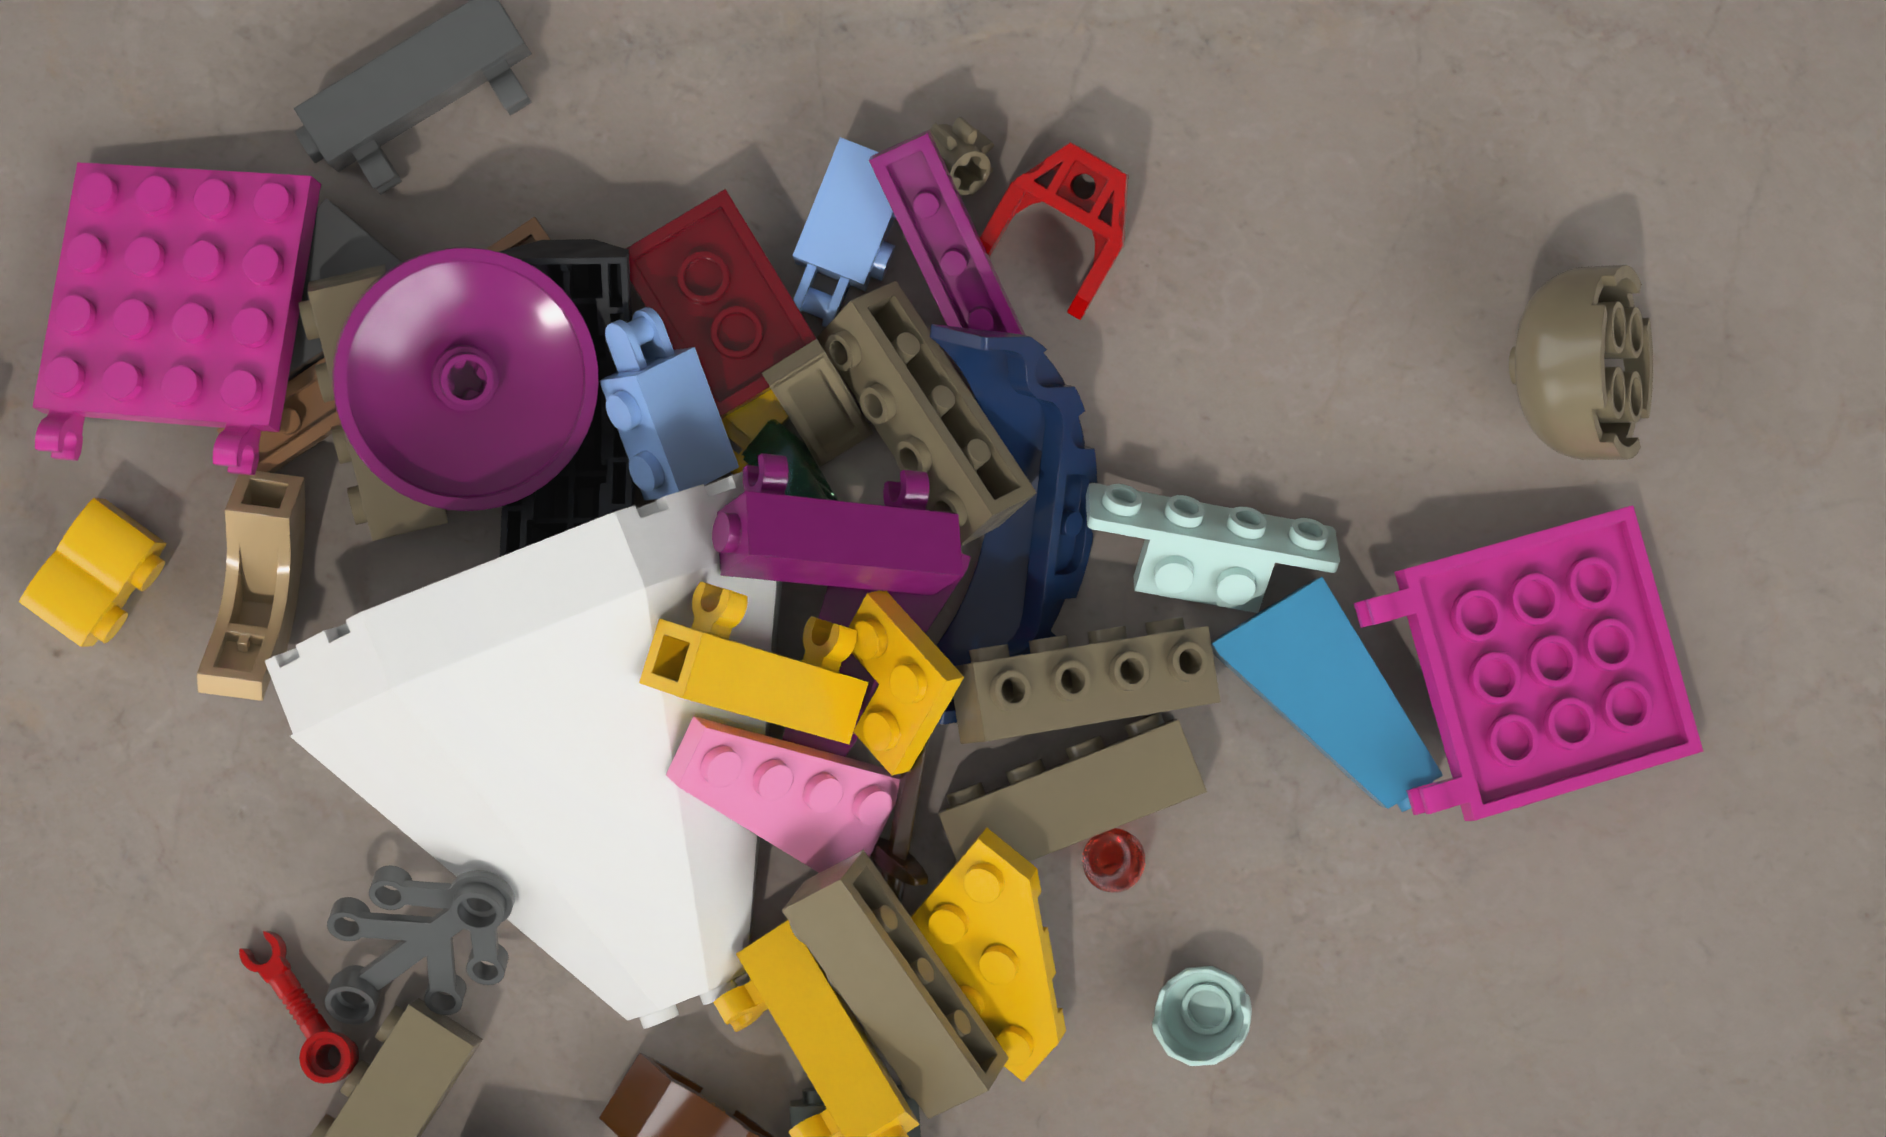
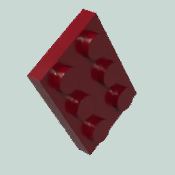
[626,189,816,419]

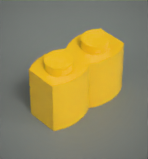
[19,498,167,647]

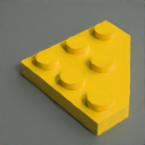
[911,827,1066,1082]

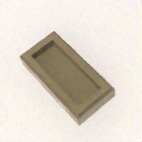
[762,339,874,467]

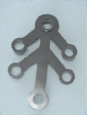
[325,865,514,1025]

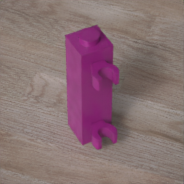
[712,453,963,596]

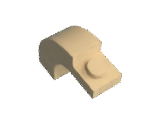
[197,471,305,701]

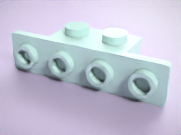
[1086,483,1340,613]

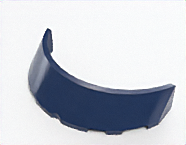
[930,324,1098,724]

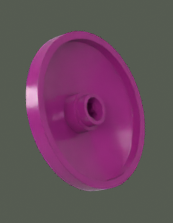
[332,247,598,511]

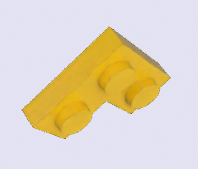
[848,591,964,776]

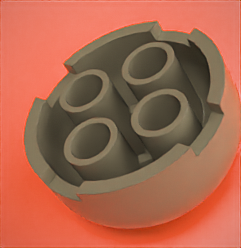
[1509,265,1653,460]

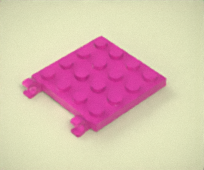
[32,162,321,475]
[1354,505,1704,821]

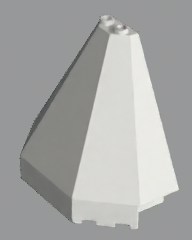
[265,472,783,1029]

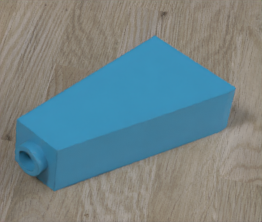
[1211,577,1443,812]

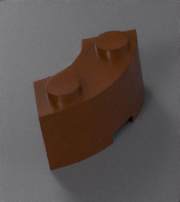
[599,1053,774,1137]

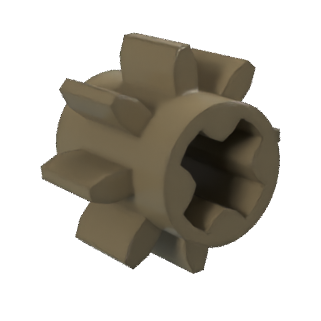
[929,117,994,196]

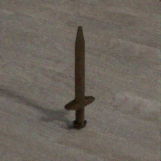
[871,739,929,904]

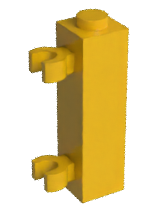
[639,581,869,744]
[713,920,920,1137]

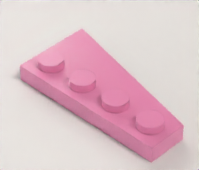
[666,716,900,873]

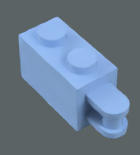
[792,137,896,327]
[599,307,739,500]

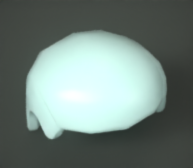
[1152,966,1252,1066]

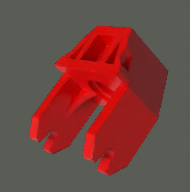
[980,142,1129,320]

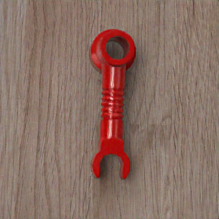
[239,931,359,1084]

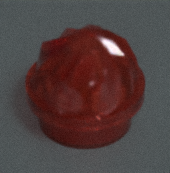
[1082,828,1145,893]

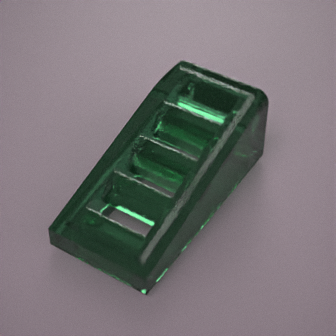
[742,419,839,501]

